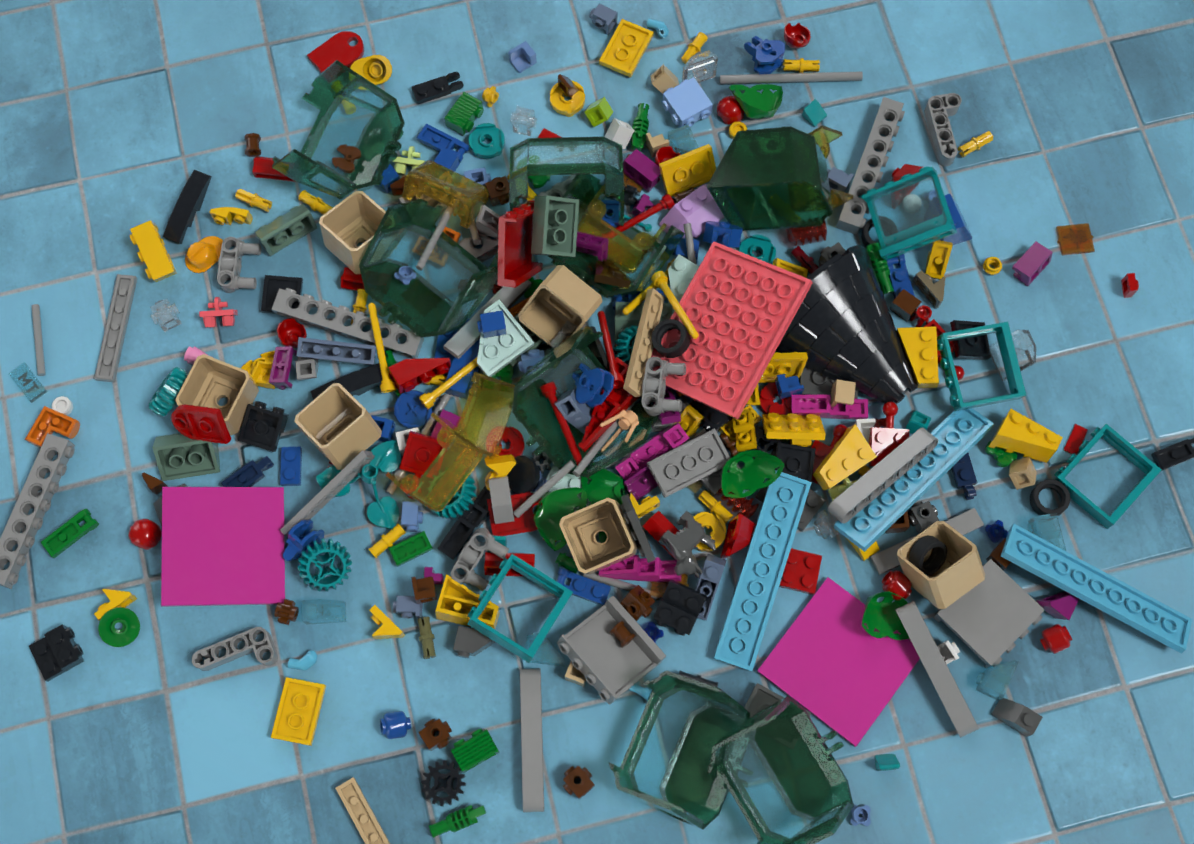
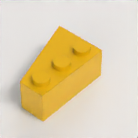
[129,220,177,282]
[897,327,939,388]
[988,409,1063,463]
[813,424,877,491]
[435,574,500,629]

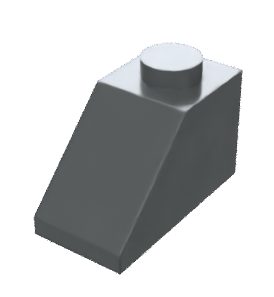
[453,626,496,658]
[991,697,1043,737]

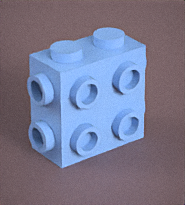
[662,77,713,130]

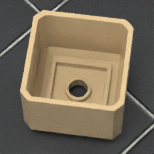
[319,191,398,274]
[518,265,603,351]
[175,354,259,435]
[294,383,382,470]
[559,498,638,574]
[897,521,985,609]

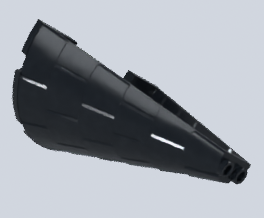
[775,245,918,404]

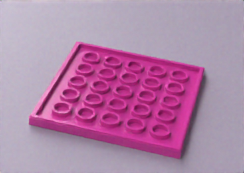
[161,487,285,607]
[757,577,920,747]

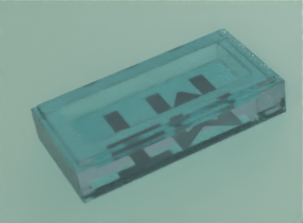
[9,362,48,403]

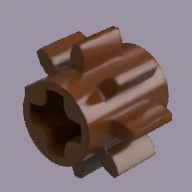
[274,599,299,625]

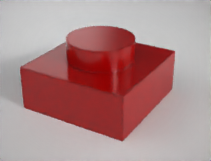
[1121,273,1139,298]

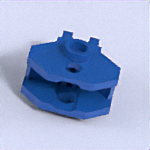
[744,36,785,74]
[703,221,743,248]
[572,363,614,407]
[283,519,325,561]

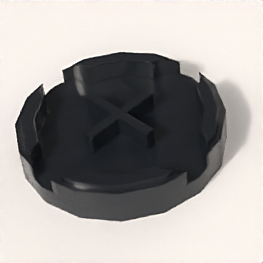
[507,455,540,494]

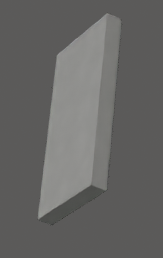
[646,428,731,498]

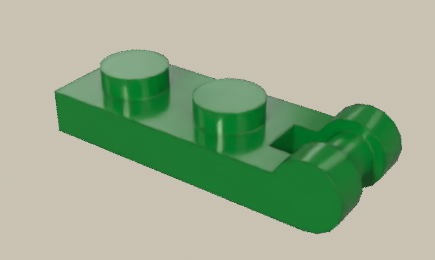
[41,509,99,558]

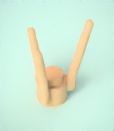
[600,409,639,452]

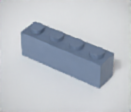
[297,337,376,365]

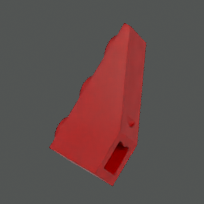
[388,358,451,394]

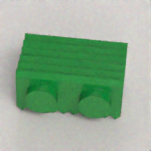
[444,92,484,136]
[451,728,499,773]

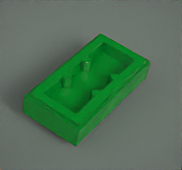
[389,531,433,567]

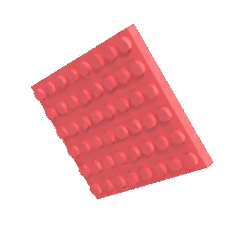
[651,241,813,420]

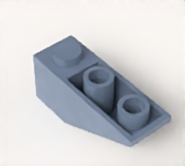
[555,386,599,441]
[696,554,727,621]

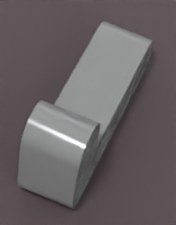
[924,93,962,167]
[192,627,278,671]

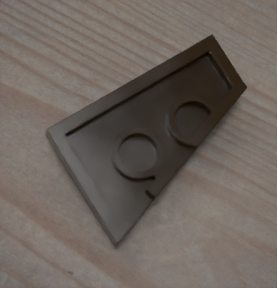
[594,259,631,288]

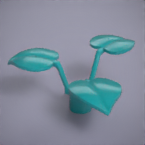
[316,440,401,529]

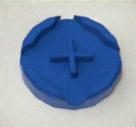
[394,390,432,428]

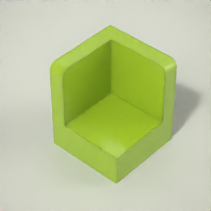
[584,97,613,127]

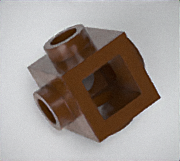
[485,176,515,206]
[620,585,655,621]
[418,718,452,751]
[563,766,595,800]

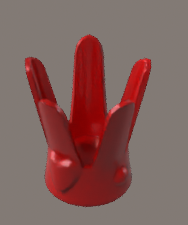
[910,305,932,327]

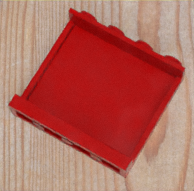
[497,200,543,288]

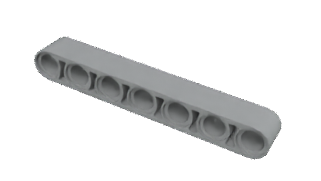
[828,427,938,524]
[896,601,979,738]
[520,668,544,812]

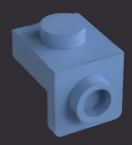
[518,349,546,378]

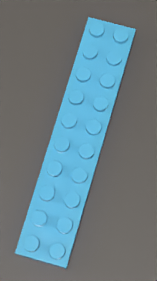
[834,408,994,552]
[713,470,812,671]
[1001,524,1192,654]

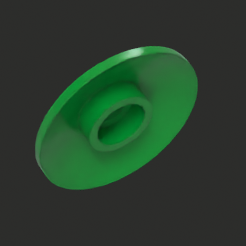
[98,607,140,647]

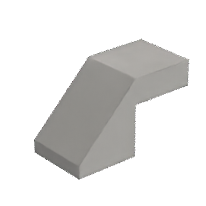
[295,357,319,380]
[488,476,514,524]

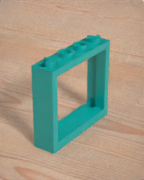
[937,322,1027,411]
[1054,424,1162,529]
[468,554,573,663]

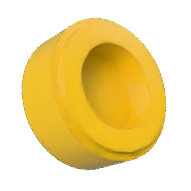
[729,122,747,141]

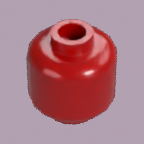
[882,571,912,600]
[1040,624,1072,654]

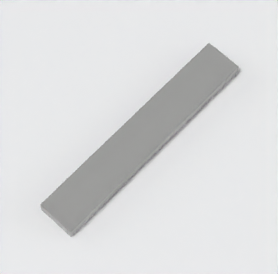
[94,274,137,383]
[444,280,532,359]
[281,450,375,535]
[870,508,984,575]

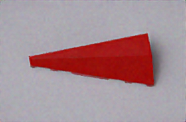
[578,358,639,452]

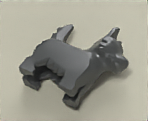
[659,511,716,578]

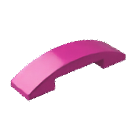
[615,422,689,481]

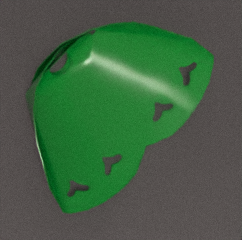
[729,84,783,119]
[721,450,784,498]
[580,463,625,507]
[533,487,587,551]
[862,591,909,640]

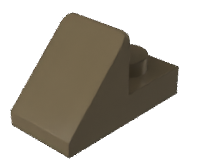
[912,270,945,309]

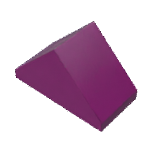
[1036,591,1079,620]

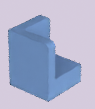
[508,41,537,73]

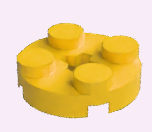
[550,80,585,117]
[693,512,726,552]

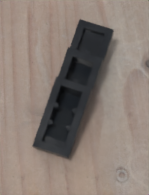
[163,170,212,244]
[310,363,382,400]
[437,486,491,560]

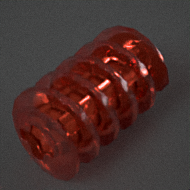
[786,218,827,247]
[716,488,759,519]

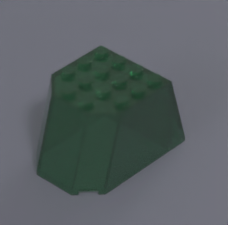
[707,126,833,231]

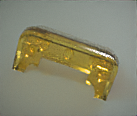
[402,160,489,229]
[448,372,521,460]

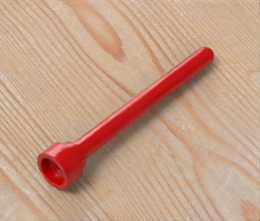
[600,194,675,240]
[597,311,624,389]
[540,382,582,466]

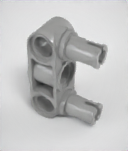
[217,237,261,293]
[641,357,686,416]
[451,528,509,591]

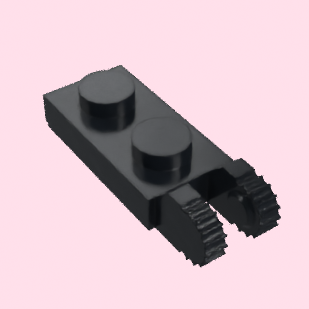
[411,71,464,104]
[1151,438,1194,471]

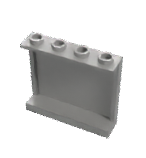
[933,559,1044,669]
[557,596,666,705]

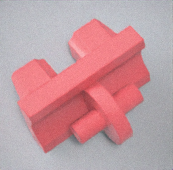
[199,297,238,328]

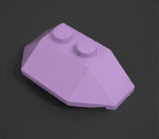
[659,183,727,238]

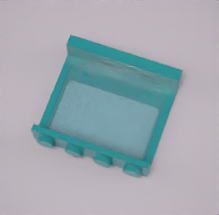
[862,166,957,260]

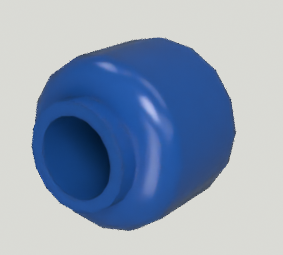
[380,711,411,739]

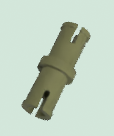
[417,617,436,659]

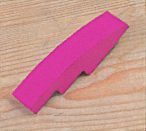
[791,395,868,419]
[599,555,681,582]

